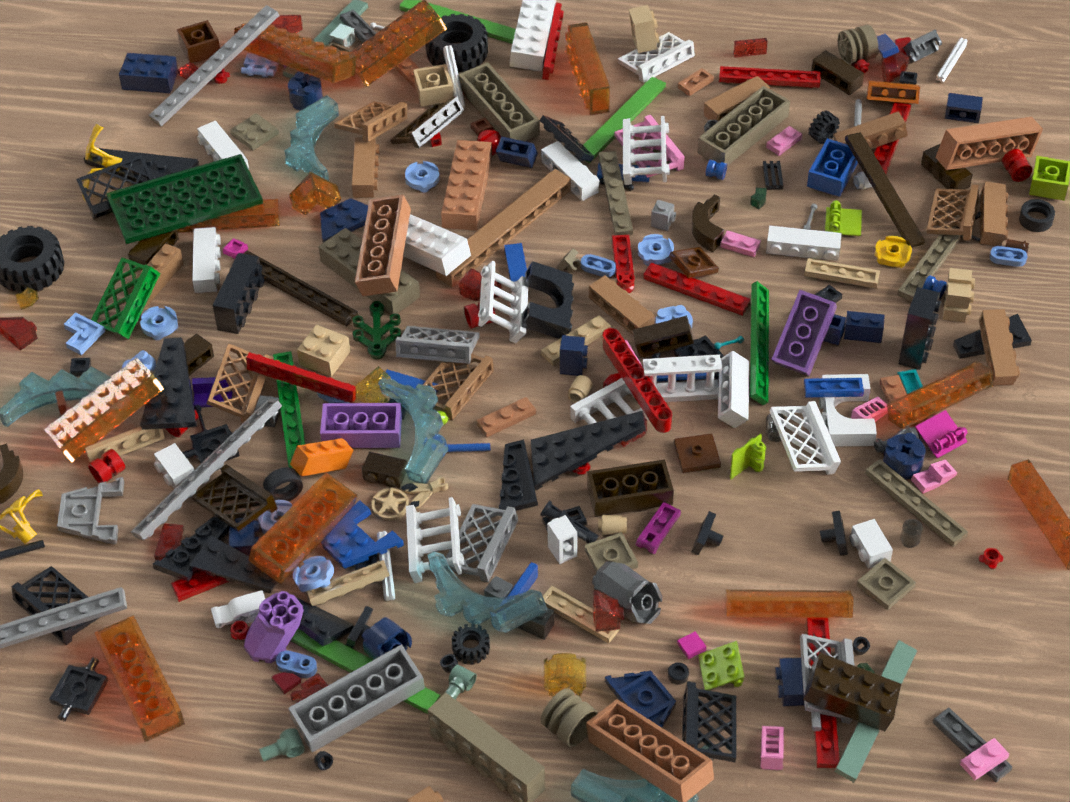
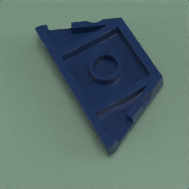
[320,198,369,243]
[605,671,676,728]

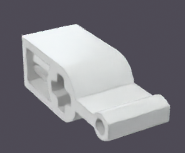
[211,590,265,628]

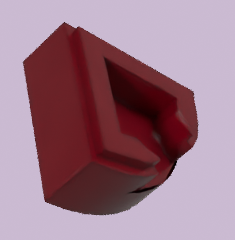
[271,672,302,695]

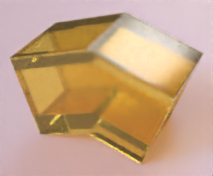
[15,287,39,310]

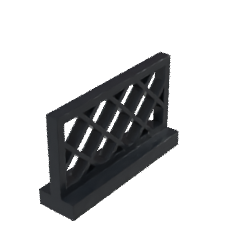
[76,154,153,220]
[11,566,100,645]
[682,681,737,763]

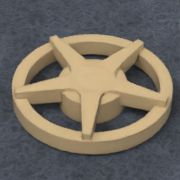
[371,488,409,520]

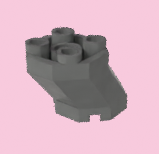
[592,561,663,624]

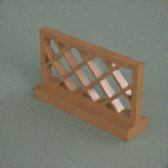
[334,101,407,142]
[927,185,979,241]
[206,343,272,423]
[414,354,494,421]

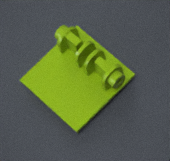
[825,200,862,236]
[730,434,766,479]
[698,641,745,690]

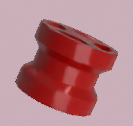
[616,271,635,293]

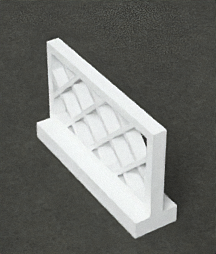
[618,32,695,83]
[770,401,841,474]

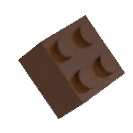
[177,20,220,64]

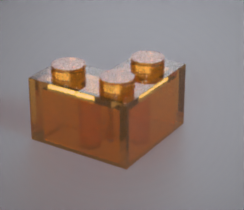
[289,172,341,215]

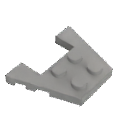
[57,477,124,544]

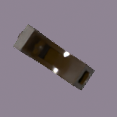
[692,194,724,252]
[0,444,23,504]

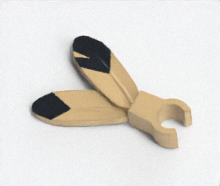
[401,477,448,509]

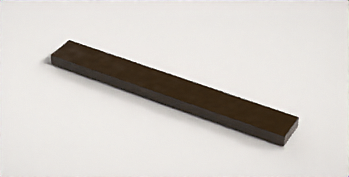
[844,132,925,247]
[243,250,358,327]

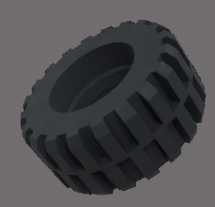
[425,14,488,72]
[0,226,64,293]

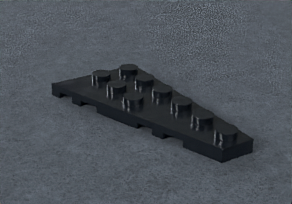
[84,148,199,184]
[140,337,197,430]
[531,411,646,490]

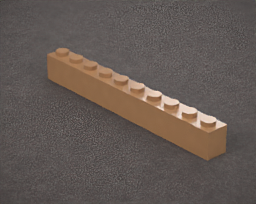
[436,169,571,288]

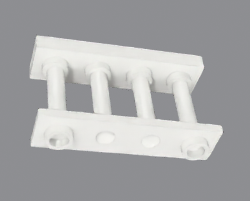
[623,116,670,185]
[478,261,528,343]
[643,355,722,402]
[570,378,648,425]
[406,497,464,583]

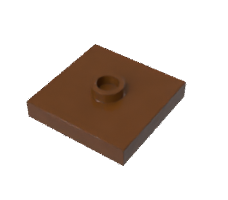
[669,247,719,278]
[674,433,721,473]

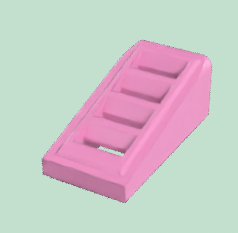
[851,397,892,422]
[761,726,784,770]

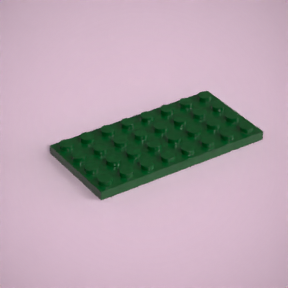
[106,154,264,245]

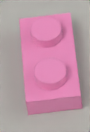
[766,126,802,156]
[720,231,761,257]
[960,738,1009,780]

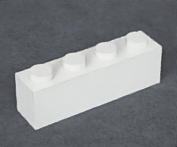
[197,120,249,169]
[541,141,600,201]
[766,226,841,261]
[192,227,221,293]
[718,351,749,428]

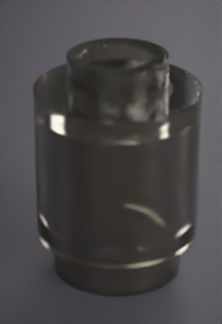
[766,413,786,442]
[900,519,923,548]

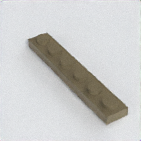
[599,151,633,235]
[898,227,963,302]
[865,459,968,547]

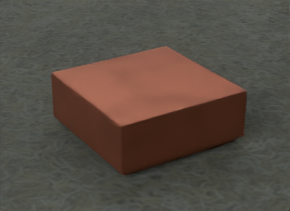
[470,117,493,136]
[55,391,69,418]

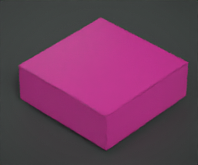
[223,238,248,259]
[677,632,707,659]

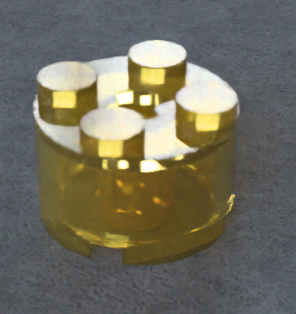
[544,653,586,697]

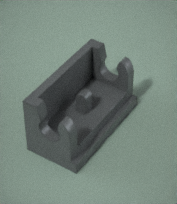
[903,29,942,63]

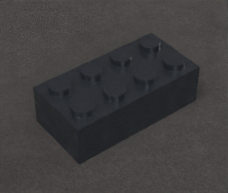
[213,253,264,334]
[898,287,942,370]

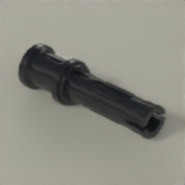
[540,500,599,544]

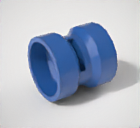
[706,160,727,180]
[923,275,947,299]

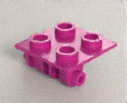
[915,410,968,459]

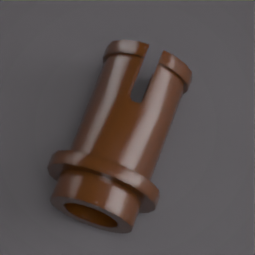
[1005,239,1029,253]

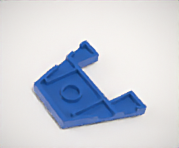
[321,500,404,569]

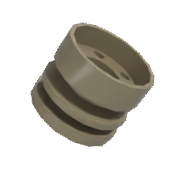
[837,24,879,64]
[540,688,598,747]

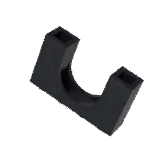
[521,261,574,339]

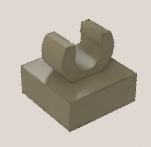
[557,248,581,273]

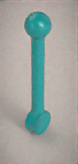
[714,336,744,349]

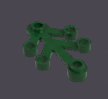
[352,301,401,359]

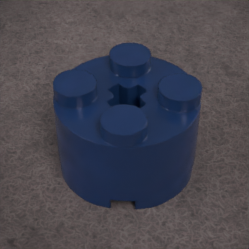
[288,72,323,111]
[883,433,926,480]
[362,617,412,660]

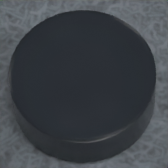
[668,662,689,685]

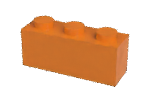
[866,81,920,104]
[290,438,354,476]

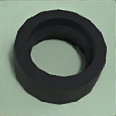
[1019,199,1055,232]
[263,467,303,501]

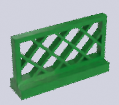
[91,257,161,339]

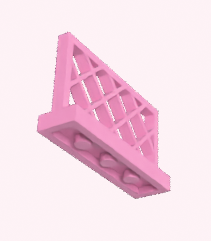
[614,115,684,178]

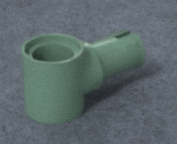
[446,665,477,700]
[259,728,305,762]

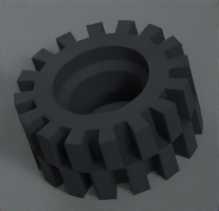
[808,110,840,144]
[452,623,490,665]

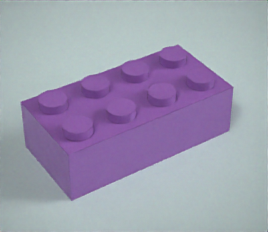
[771,290,837,376]
[320,403,402,448]

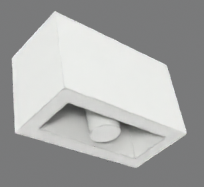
[154,443,194,489]
[547,515,577,564]
[849,519,893,569]

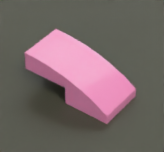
[911,460,957,494]

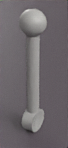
[803,203,817,230]

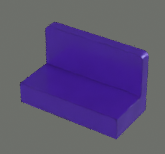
[192,377,233,408]

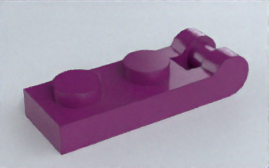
[636,502,681,554]

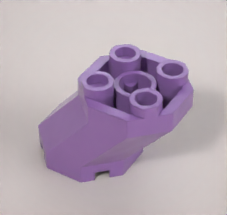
[244,591,303,663]

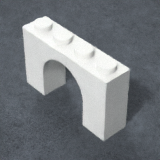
[819,374,877,446]

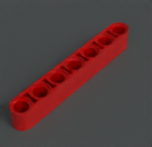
[602,328,672,433]

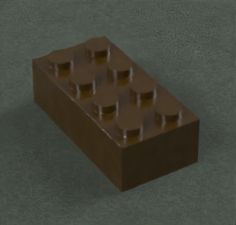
[587,459,674,517]
[803,653,901,732]

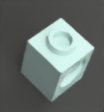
[330,24,355,48]

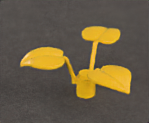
[82,124,122,200]
[0,489,43,544]

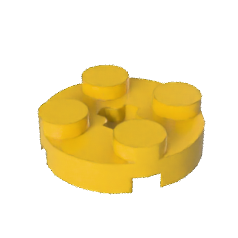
[875,236,912,268]

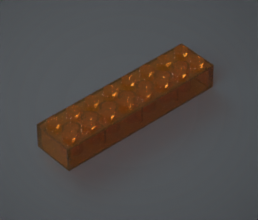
[234,23,356,83]

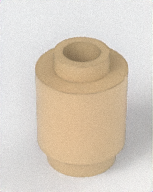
[568,375,593,403]
[598,515,627,535]

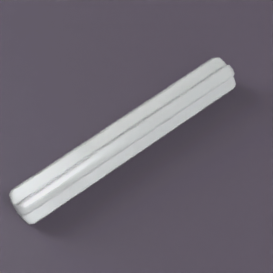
[936,38,967,83]
[443,45,465,108]
[377,531,395,601]

